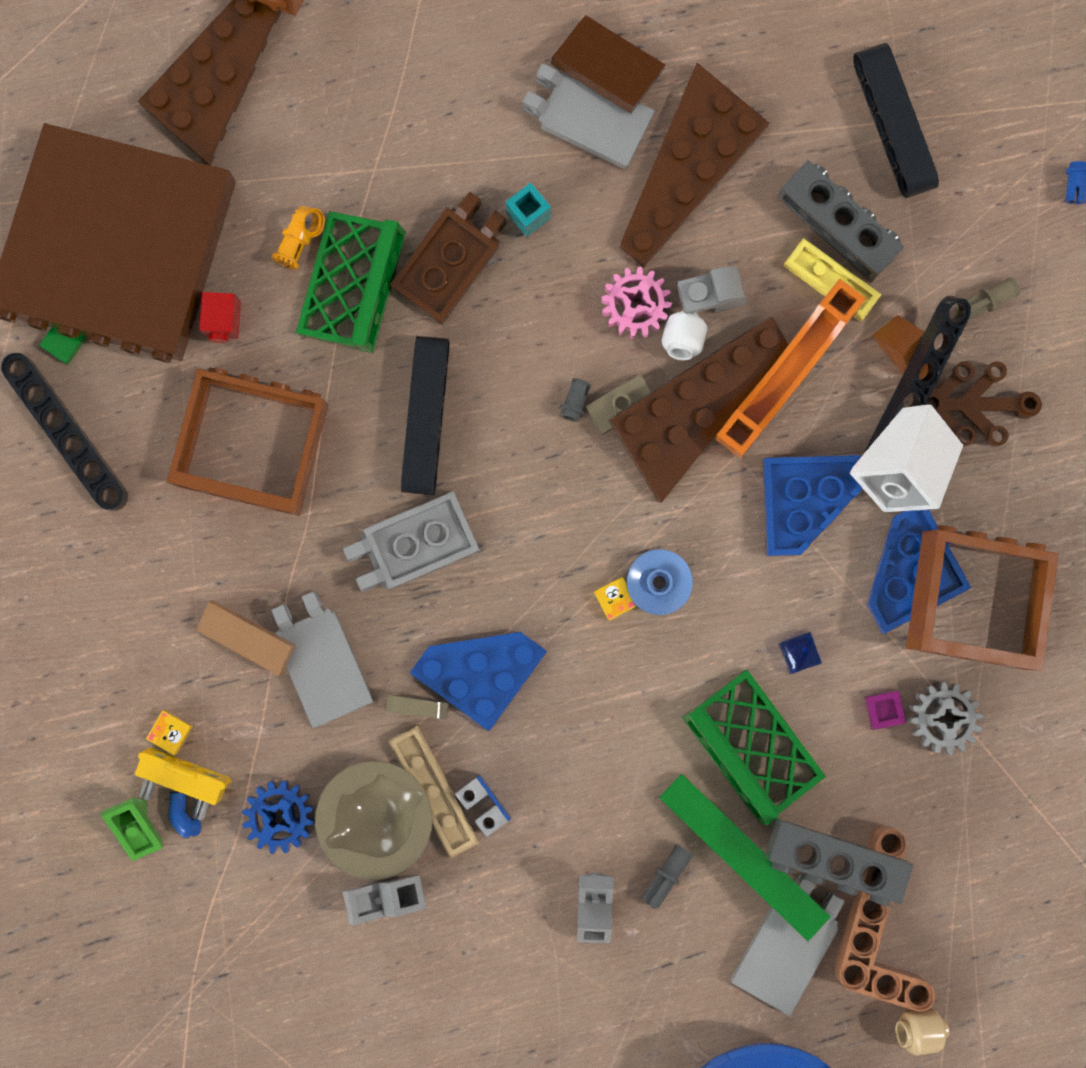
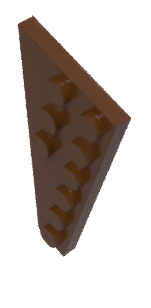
[138,0,282,166]
[620,63,769,268]
[609,317,788,503]

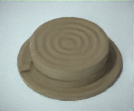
[315,761,433,880]

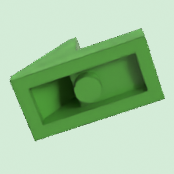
[101,798,163,861]

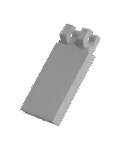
[522,63,655,170]
[343,491,480,592]
[271,591,375,728]
[730,874,845,1016]

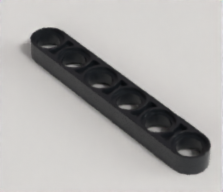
[863,295,971,454]
[1,353,128,511]

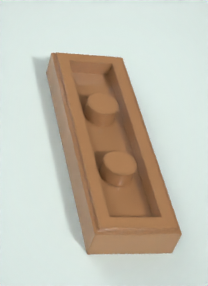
[196,600,296,676]

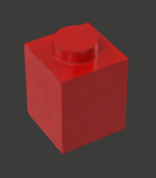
[199,292,241,343]

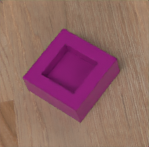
[864,690,906,730]

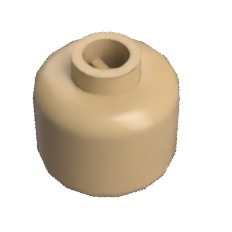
[895,1008,949,1056]

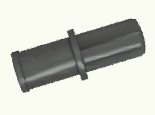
[642,843,694,909]

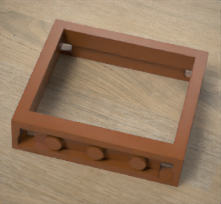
[167,367,328,516]
[906,525,1059,671]

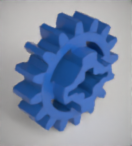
[242,780,315,854]

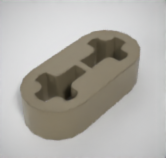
[385,694,449,720]

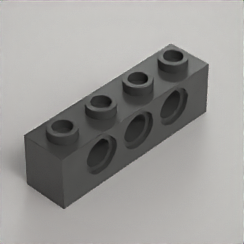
[777,160,904,283]
[765,818,914,907]

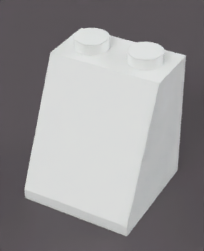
[850,404,963,512]

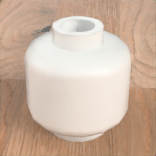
[662,310,707,361]

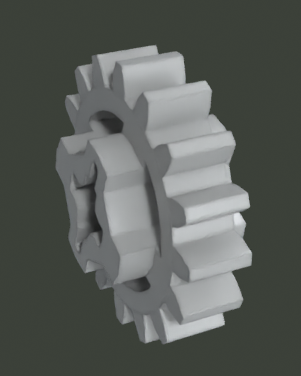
[908,682,983,755]

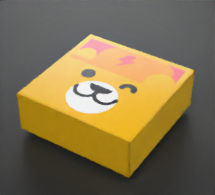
[593,577,637,621]
[146,710,193,755]

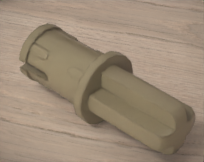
[955,277,1020,320]

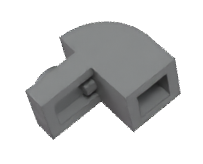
[676,267,747,314]
[577,873,614,943]
[343,875,426,925]

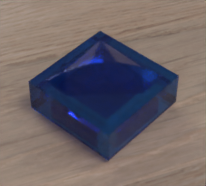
[778,632,822,674]

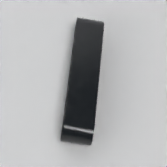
[853,43,939,198]
[401,336,450,495]

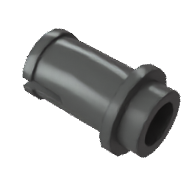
[559,378,592,422]

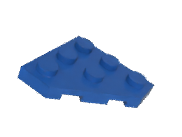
[763,455,863,557]
[867,509,972,634]
[410,632,547,731]

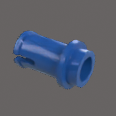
[1064,161,1086,205]

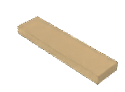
[388,725,480,859]

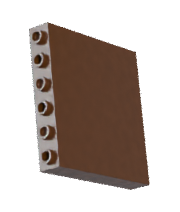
[0,123,236,363]

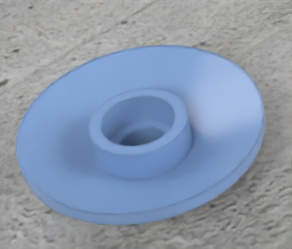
[627,549,693,615]

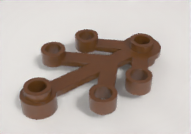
[929,361,1042,447]

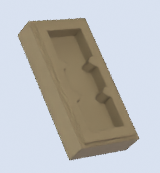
[585,374,652,436]

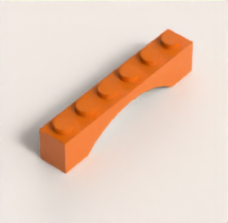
[715,279,866,459]

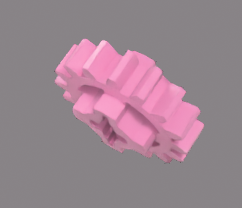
[601,267,672,339]

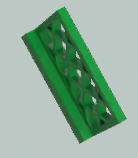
[296,211,406,354]
[681,670,826,825]

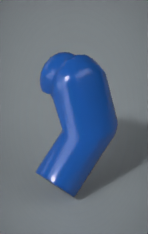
[168,792,201,838]

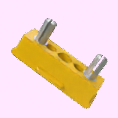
[135,747,232,820]

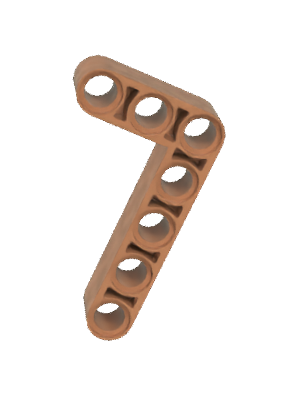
[833,825,935,1012]

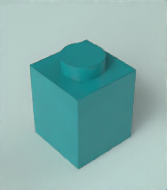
[505,182,551,238]

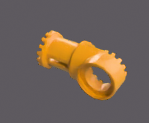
[271,206,325,270]

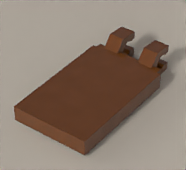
[390,191,508,325]

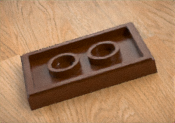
[551,15,665,114]

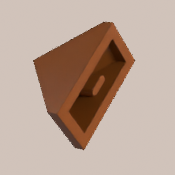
[872,315,928,379]

